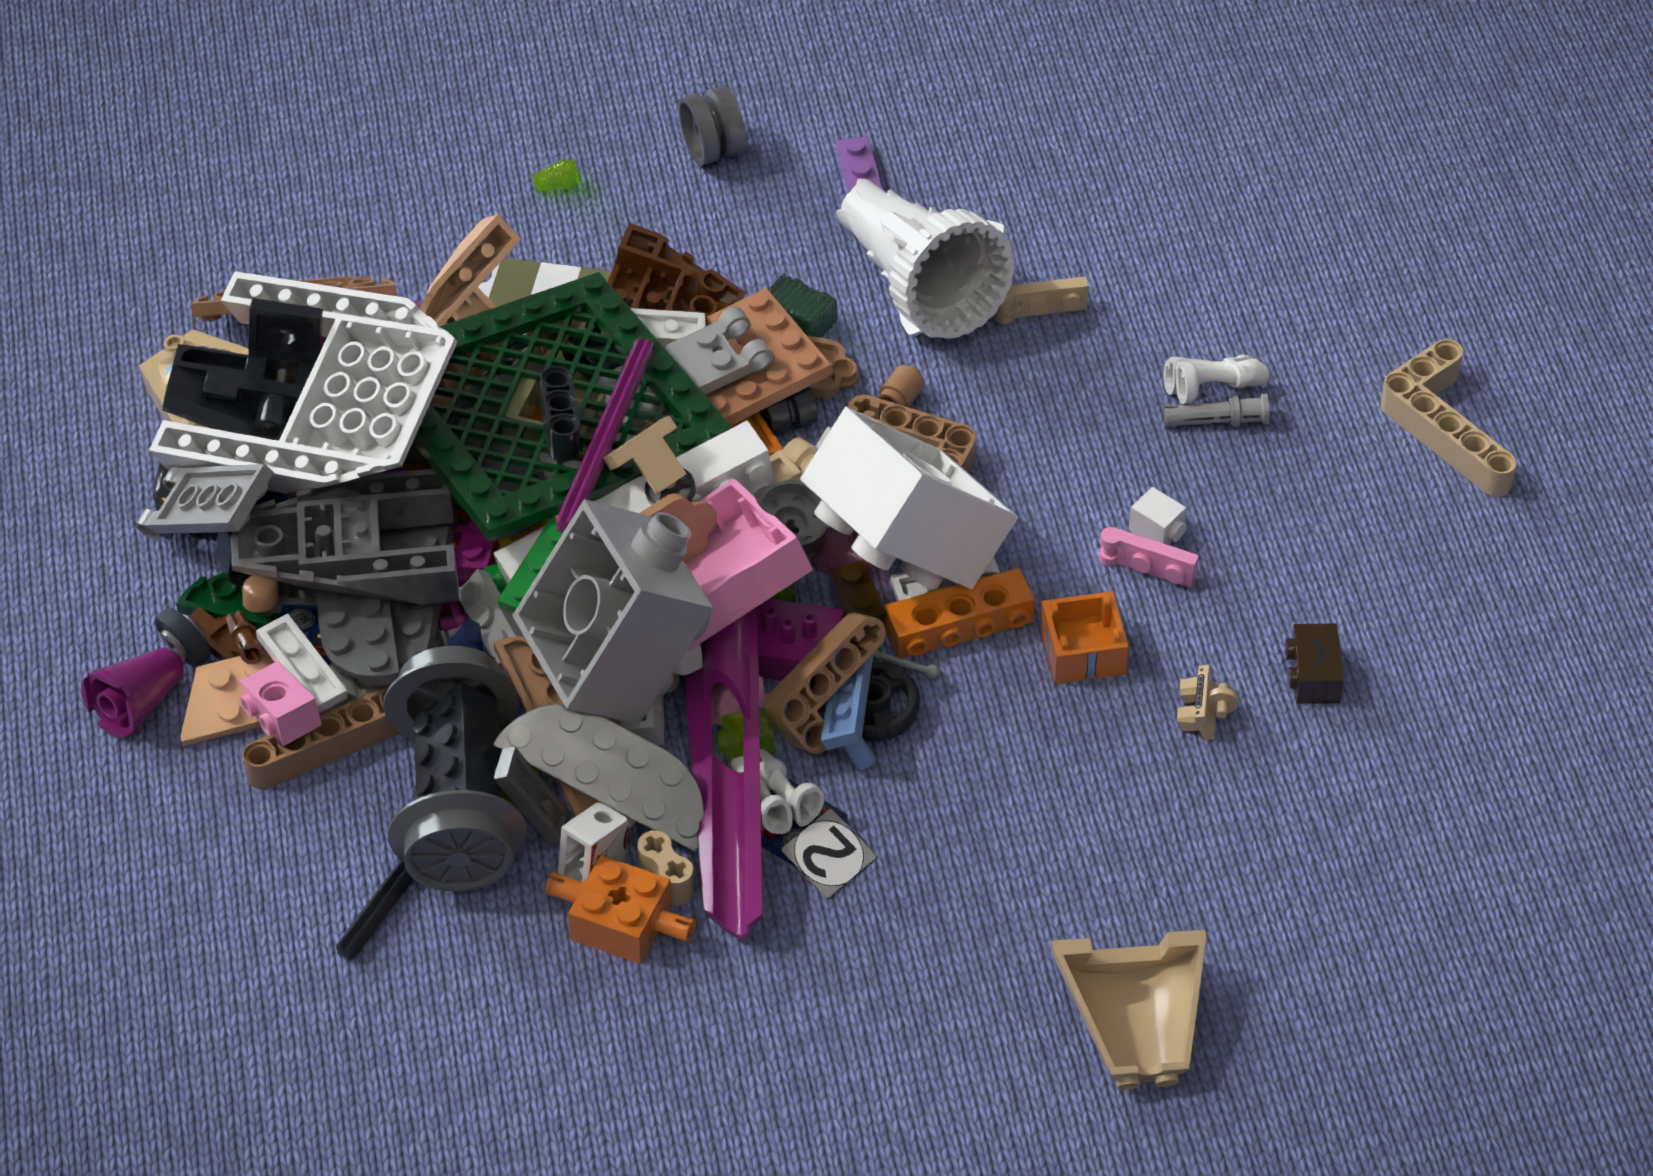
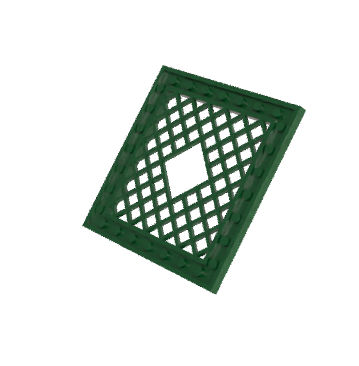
[412,272,733,541]

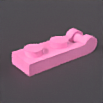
[1099,527,1199,588]

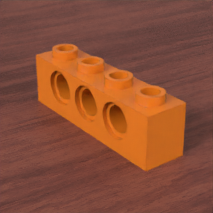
[884,568,1035,659]

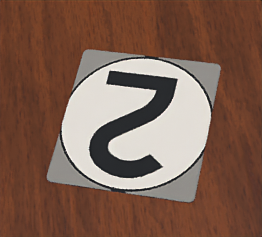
[781,809,876,898]

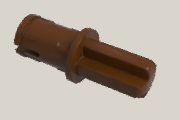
[226,611,264,664]

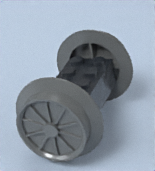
[384,646,527,892]

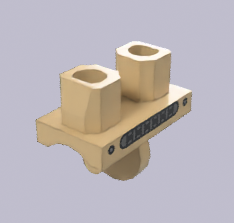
[1177,665,1239,740]

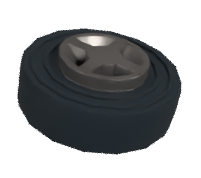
[155,608,212,667]

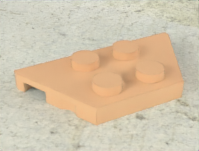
[180,649,275,747]

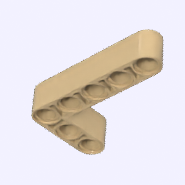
[1380,339,1517,497]

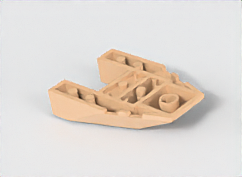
[420,214,586,415]

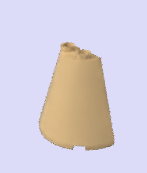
[1051,930,1206,1090]

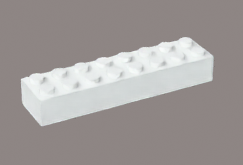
[494,420,775,586]

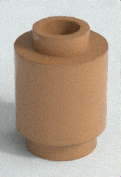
[878,365,925,407]

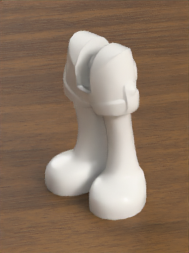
[1163,355,1269,404]
[731,748,824,834]

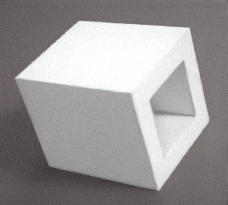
[1129,487,1187,545]

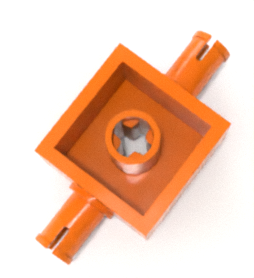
[545,855,696,964]

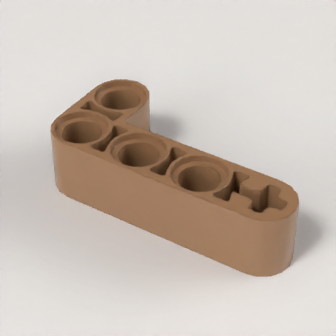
[848,395,976,473]
[764,613,886,754]

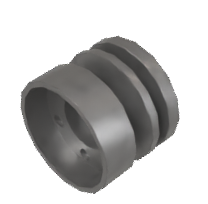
[757,480,829,567]

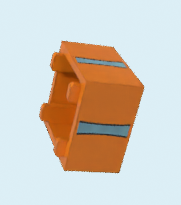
[1040,591,1129,684]

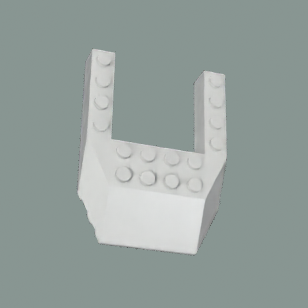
[149,271,457,493]

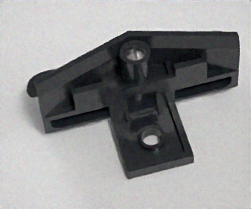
[162,298,323,441]

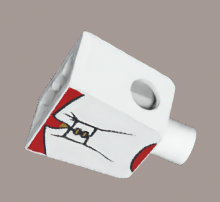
[558,802,635,882]

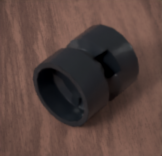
[759,387,818,436]

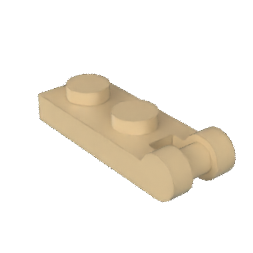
[994,276,1089,324]

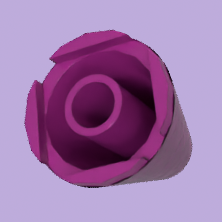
[81,648,184,738]

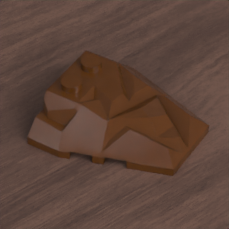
[585,223,745,334]

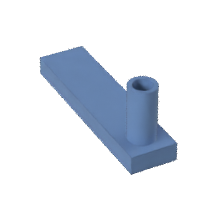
[821,651,875,770]

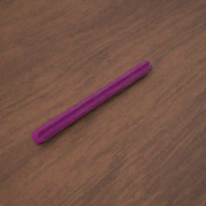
[556,338,653,533]

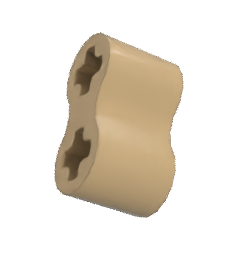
[638,830,694,906]

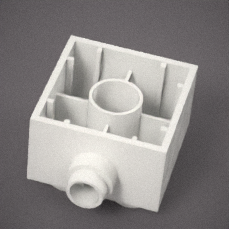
[800,406,1019,590]

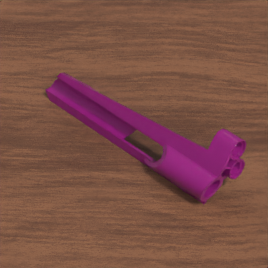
[684,612,763,940]

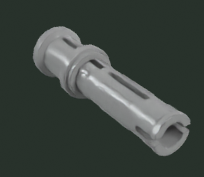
[1163,394,1270,427]

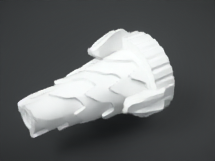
[836,179,1015,339]

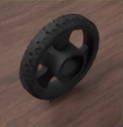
[825,661,920,742]

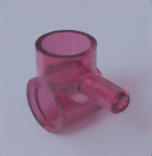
[814,528,874,575]

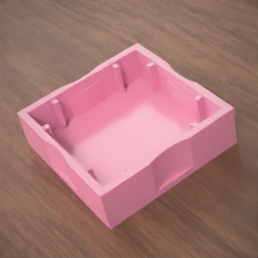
[686,478,813,650]

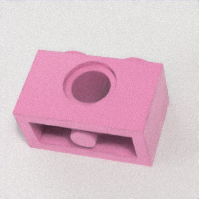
[240,661,322,746]

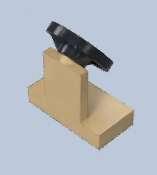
[603,416,696,505]

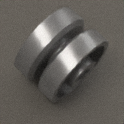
[678,85,747,166]

